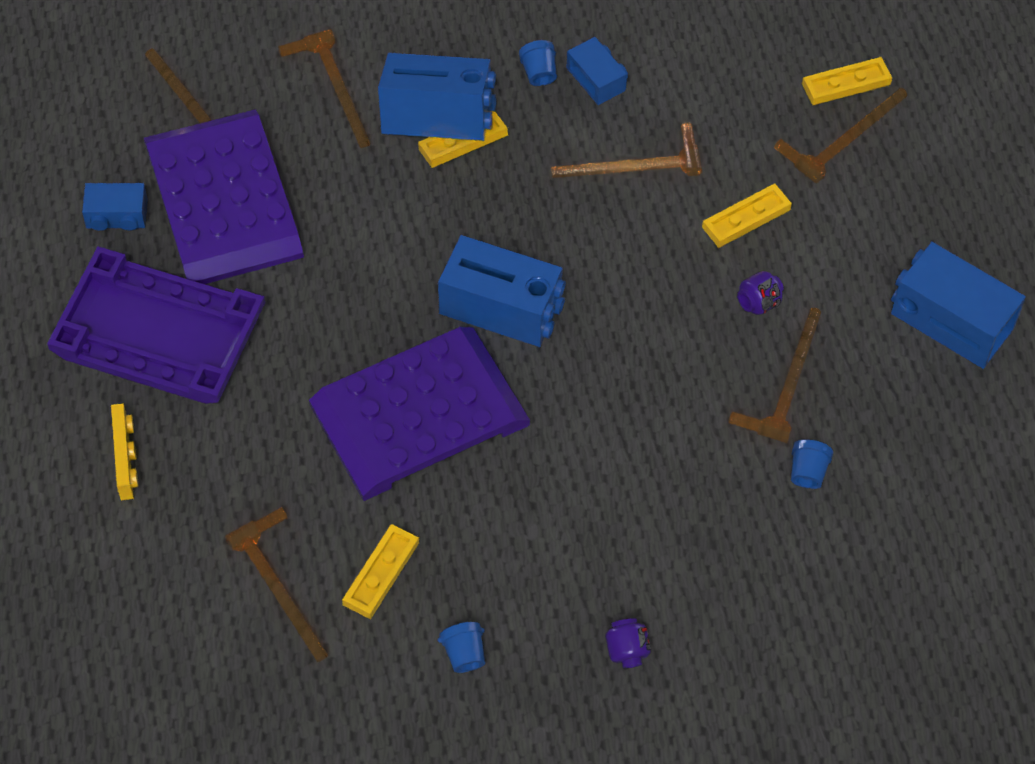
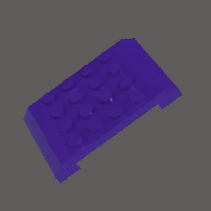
[144,109,304,284]
[47,246,265,404]
[309,327,530,501]

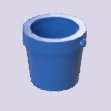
[519,40,557,86]
[791,439,833,489]
[438,622,486,673]

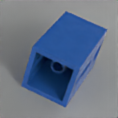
[378,53,496,141]
[438,235,566,347]
[891,242,1026,369]

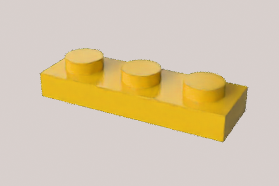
[802,57,892,106]
[418,111,508,168]
[702,183,792,248]
[111,403,138,501]
[342,524,419,619]

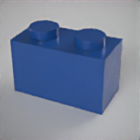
[566,37,628,105]
[82,183,148,231]

